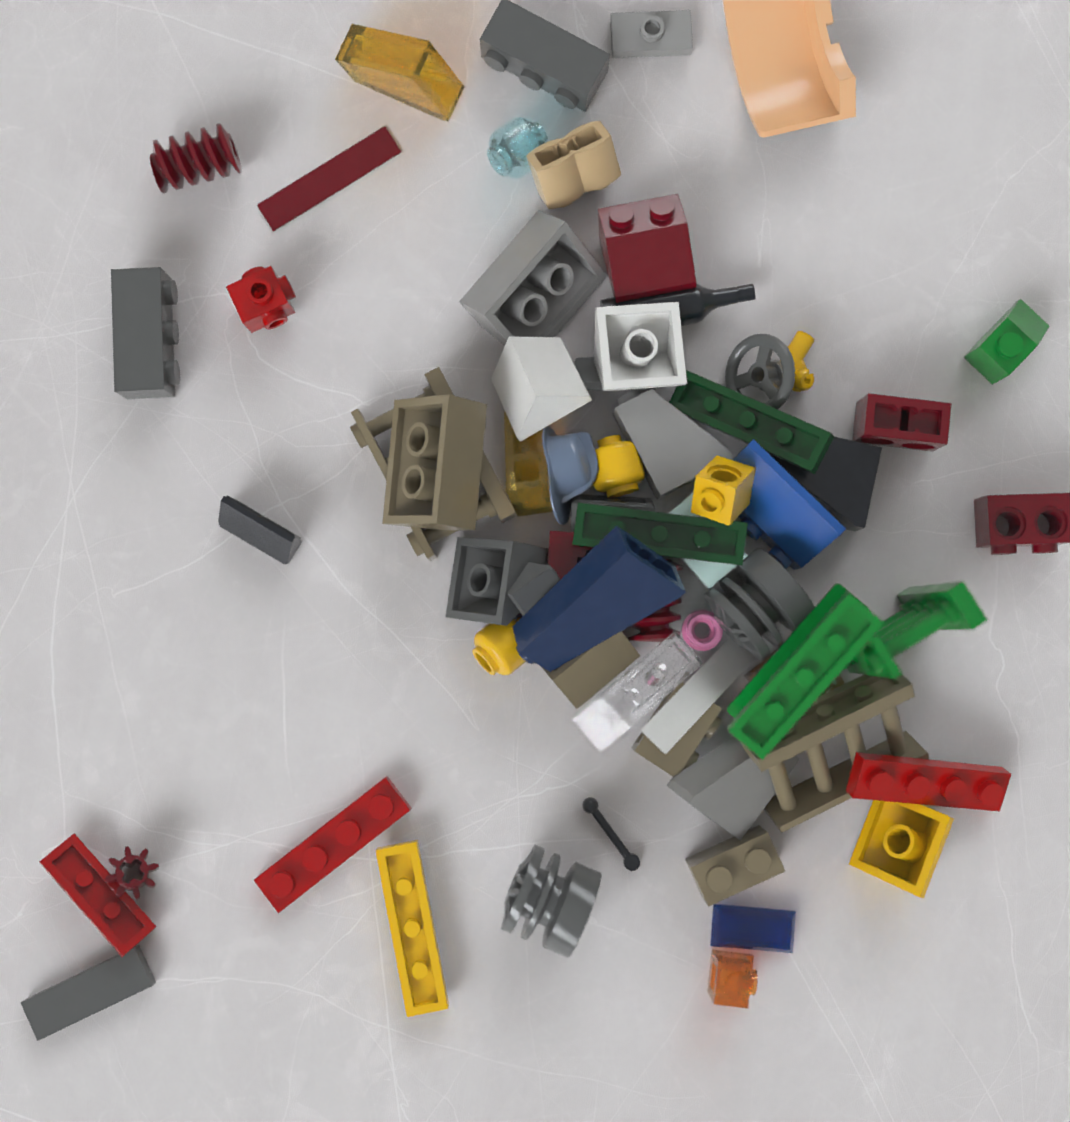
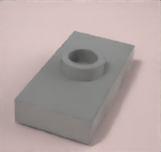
[610,10,693,58]

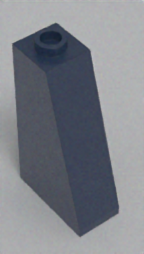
[512,526,686,672]

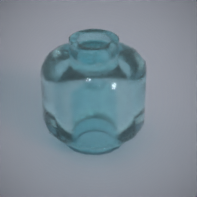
[487,116,548,179]

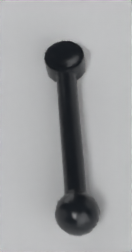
[582,797,640,871]

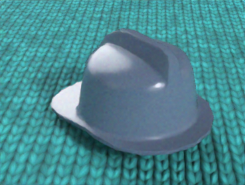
[542,426,599,525]

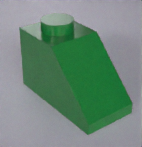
[963,299,1050,385]

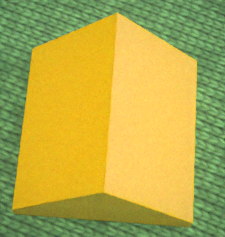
[849,800,954,899]

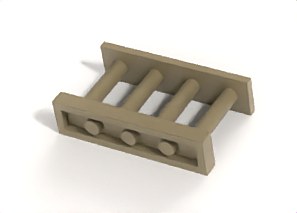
[350,367,516,561]
[742,675,929,833]

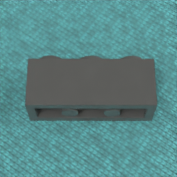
[480,0,610,112]
[111,267,180,399]

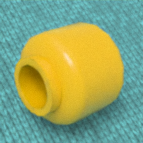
[593,435,645,498]
[472,617,526,675]

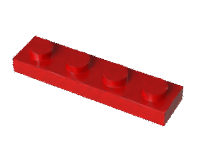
[845,752,1011,812]
[254,776,412,913]

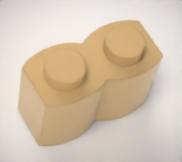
[526,121,621,209]

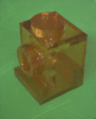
[707,950,758,1009]

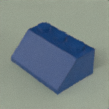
[732,439,846,570]

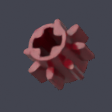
[105,846,159,900]

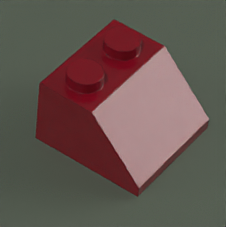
[597,193,696,303]

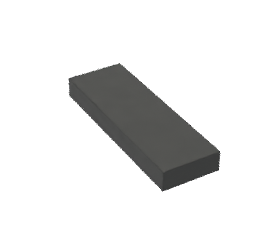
[21,945,156,1041]

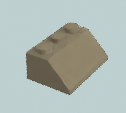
[382,394,487,530]

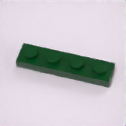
[669,370,834,474]
[572,503,748,566]

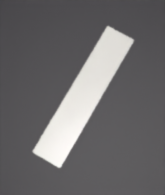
[641,638,755,754]

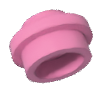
[681,610,723,651]

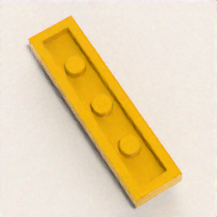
[375,840,449,1017]

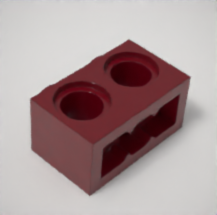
[852,393,952,452]
[974,493,1070,555]

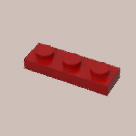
[39,833,157,958]

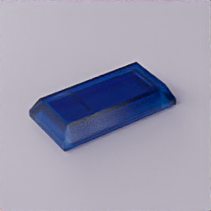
[710,904,796,953]

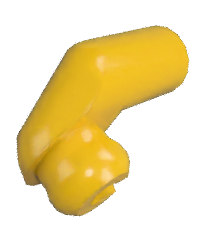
[788,331,815,392]

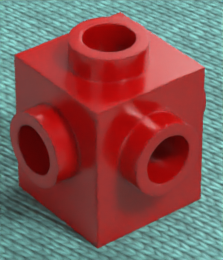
[226,266,296,333]

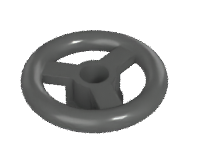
[725,334,795,409]

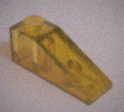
[504,410,553,517]

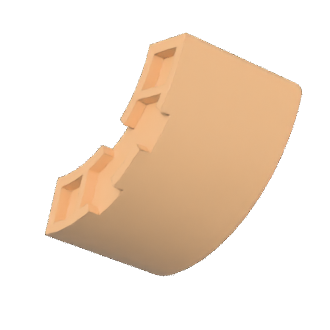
[723,0,856,137]

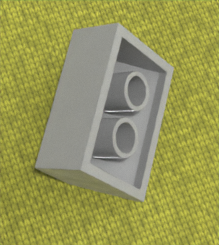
[459,210,607,346]

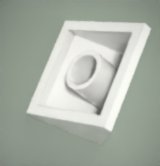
[594,302,687,391]
[491,336,592,442]

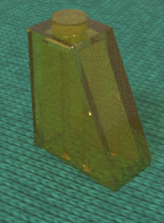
[335,24,465,122]

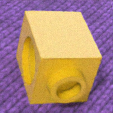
[691,455,756,526]

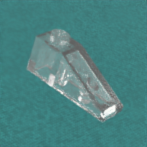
[573,631,703,752]

